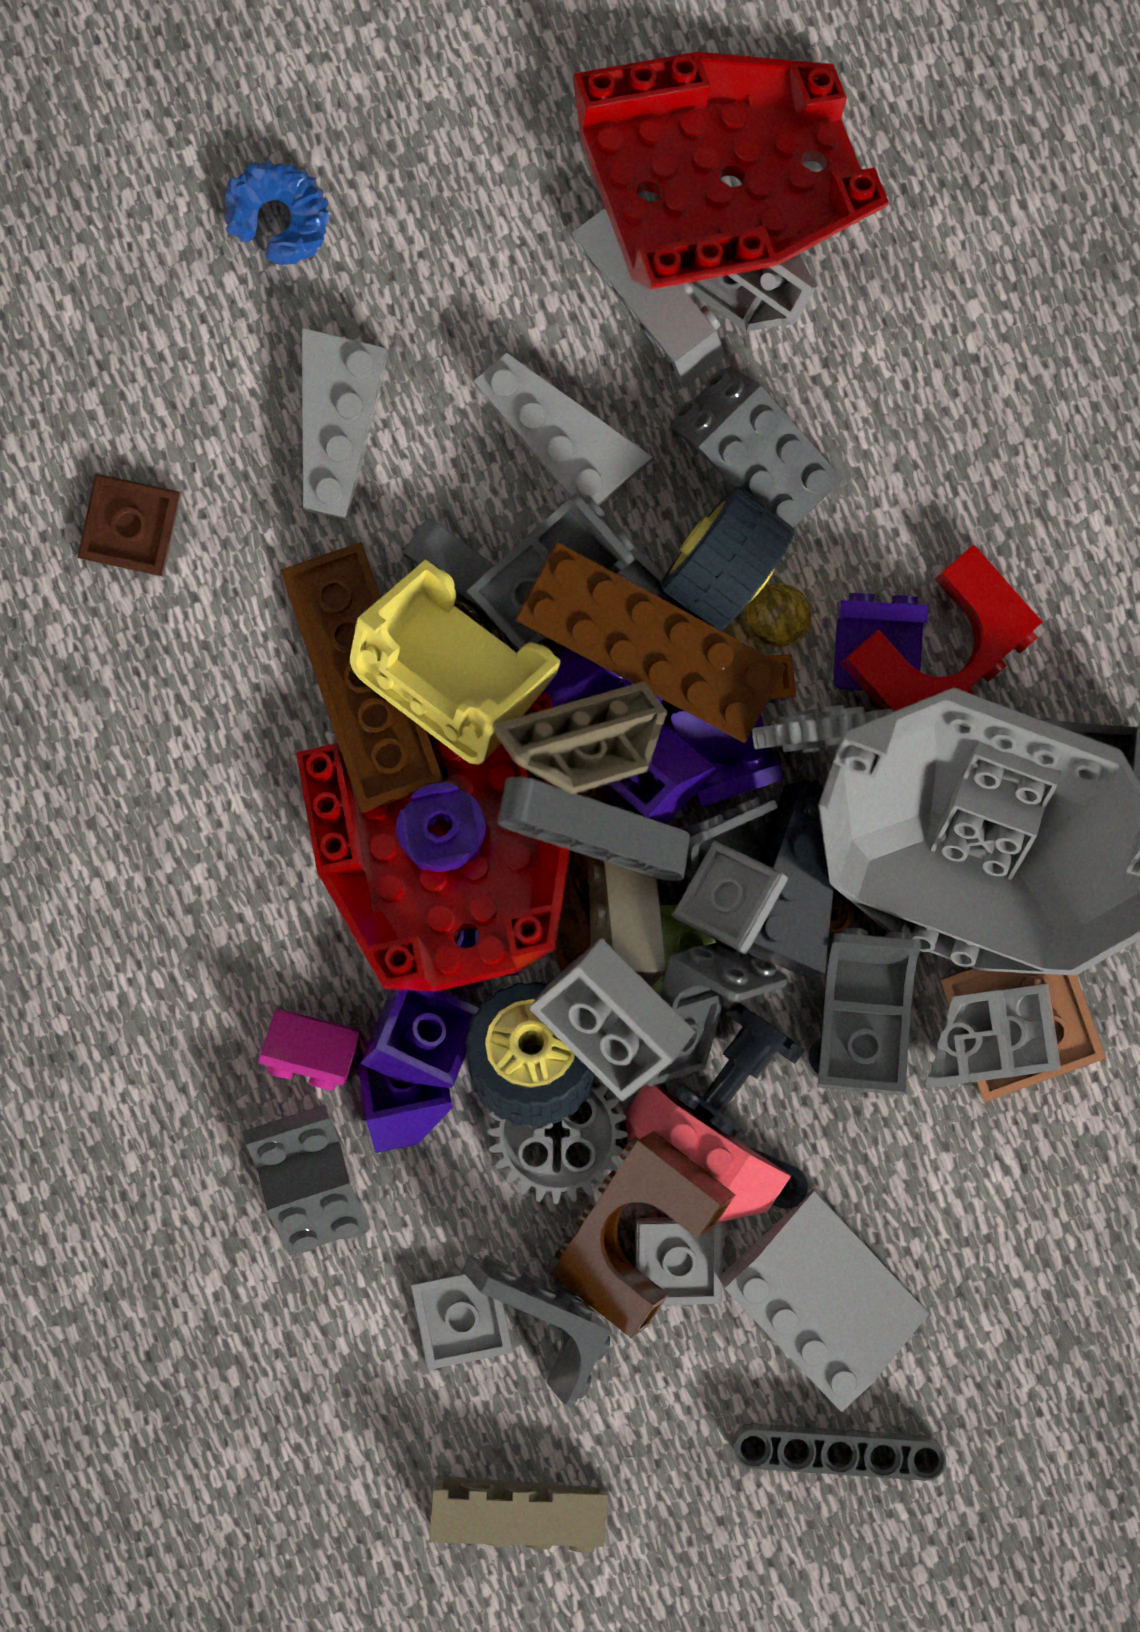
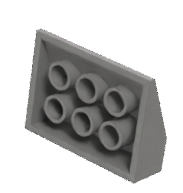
[718,1190,929,1412]

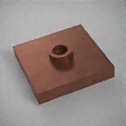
[77,473,181,577]

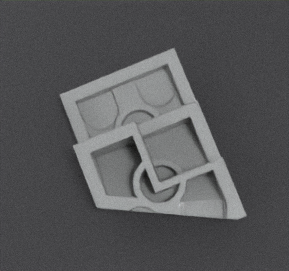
[926,984,1061,1088]

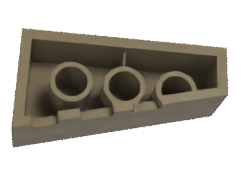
[587,806,666,987]
[429,1475,608,1553]

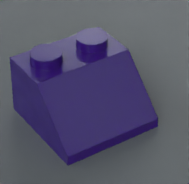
[360,989,479,1088]

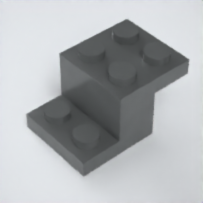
[242,1104,371,1256]

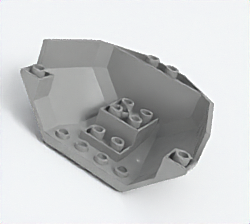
[819,688,1140,975]

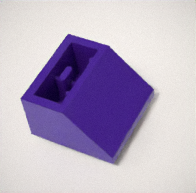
[603,723,717,824]

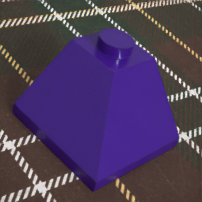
[356,1055,453,1153]

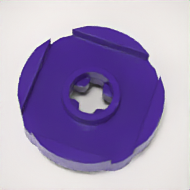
[396,783,486,872]

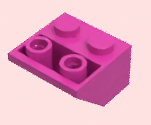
[258,1008,361,1091]

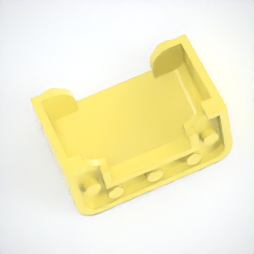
[350,559,560,765]

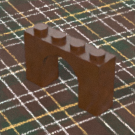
[550,1131,736,1338]

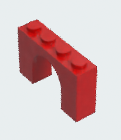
[840,544,1043,713]

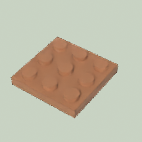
[939,968,1107,1102]

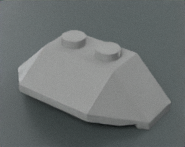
[689,254,817,332]

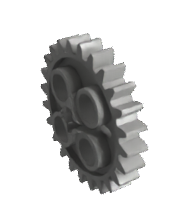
[752,705,893,753]
[487,1084,628,1205]

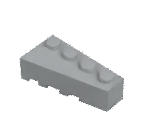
[572,208,726,388]
[302,328,389,521]
[474,353,653,506]

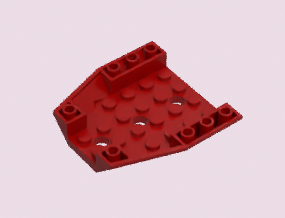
[573,51,889,290]
[296,693,569,992]

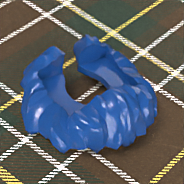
[224,160,330,265]

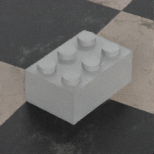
[529,938,695,1101]

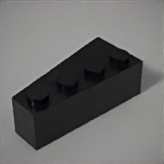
[748,779,833,977]

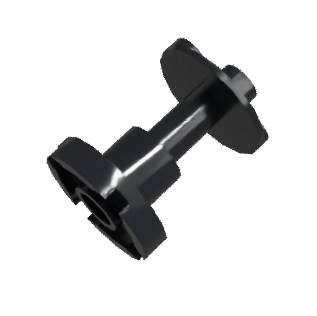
[673,1001,805,1137]

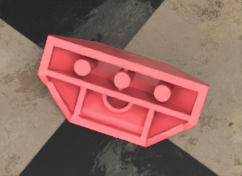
[624,1083,791,1223]

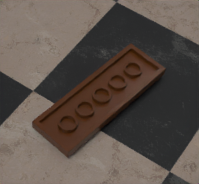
[280,542,444,813]
[514,542,786,743]

